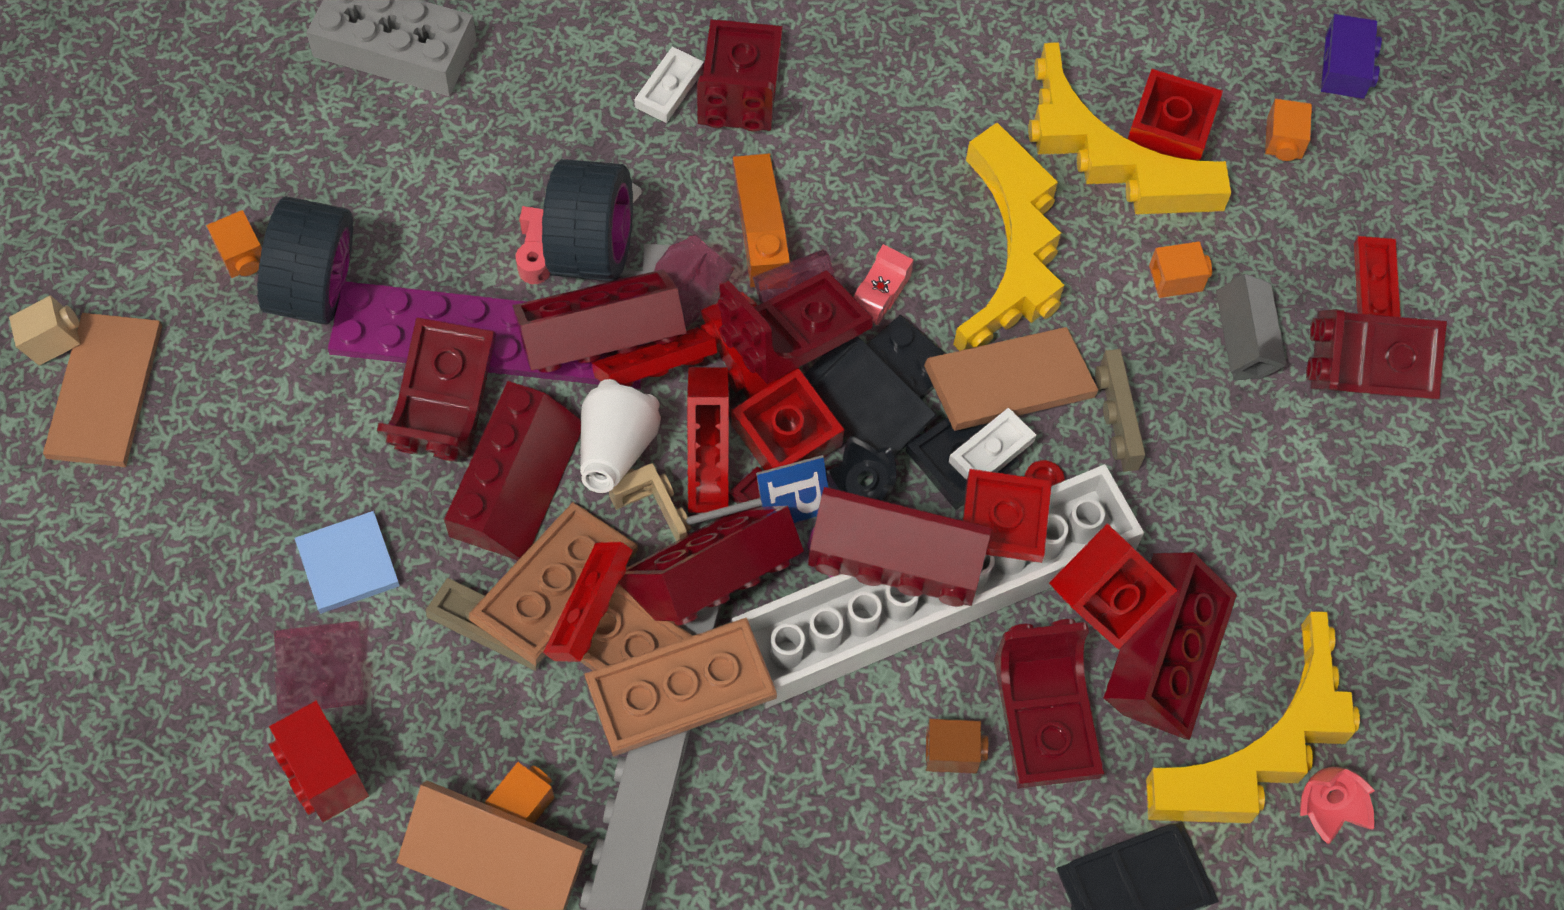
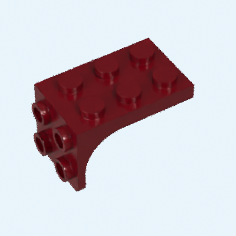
[697,19,783,132]
[718,270,873,384]
[1306,309,1447,399]
[377,317,496,462]
[994,619,1104,789]

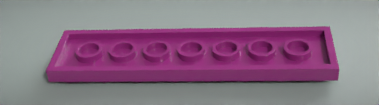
[328,281,648,389]

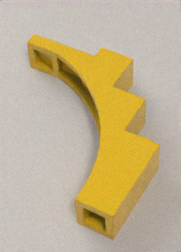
[1028,42,1231,214]
[953,123,1064,351]
[1146,611,1360,823]

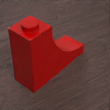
[687,367,729,513]

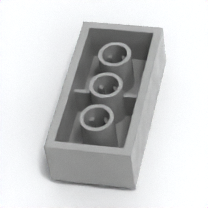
[306,0,477,97]

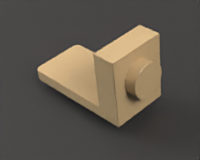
[609,463,691,541]

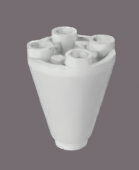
[580,379,661,493]

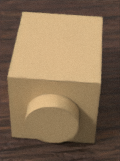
[9,295,80,366]

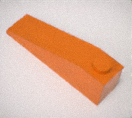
[733,153,790,288]

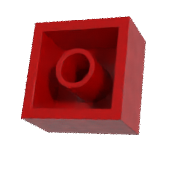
[1128,69,1223,161]
[731,368,844,471]
[1049,523,1177,650]
[268,700,369,822]

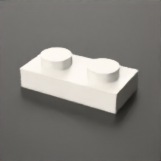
[634,47,704,123]
[949,408,1036,480]

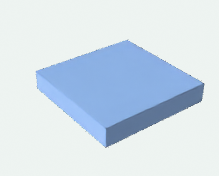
[295,511,400,614]

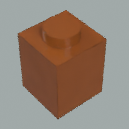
[926,719,988,774]

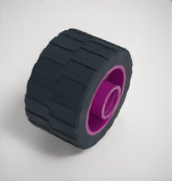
[542,159,633,281]
[257,196,354,325]

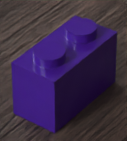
[1321,14,1382,99]

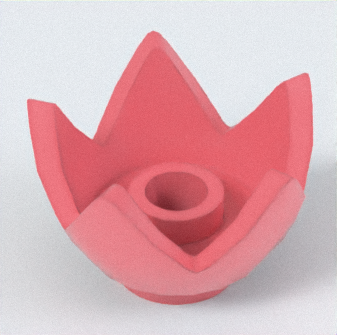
[1300,767,1375,844]

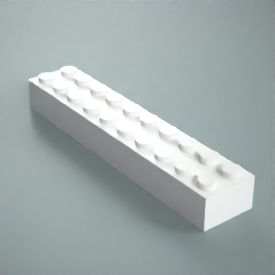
[732,464,1144,709]

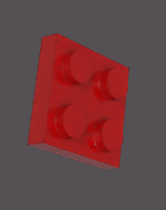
[962,469,1052,563]

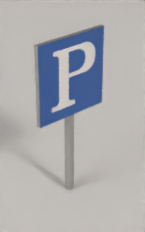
[686,455,828,525]

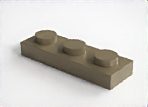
[1095,349,1145,472]
[426,578,546,671]

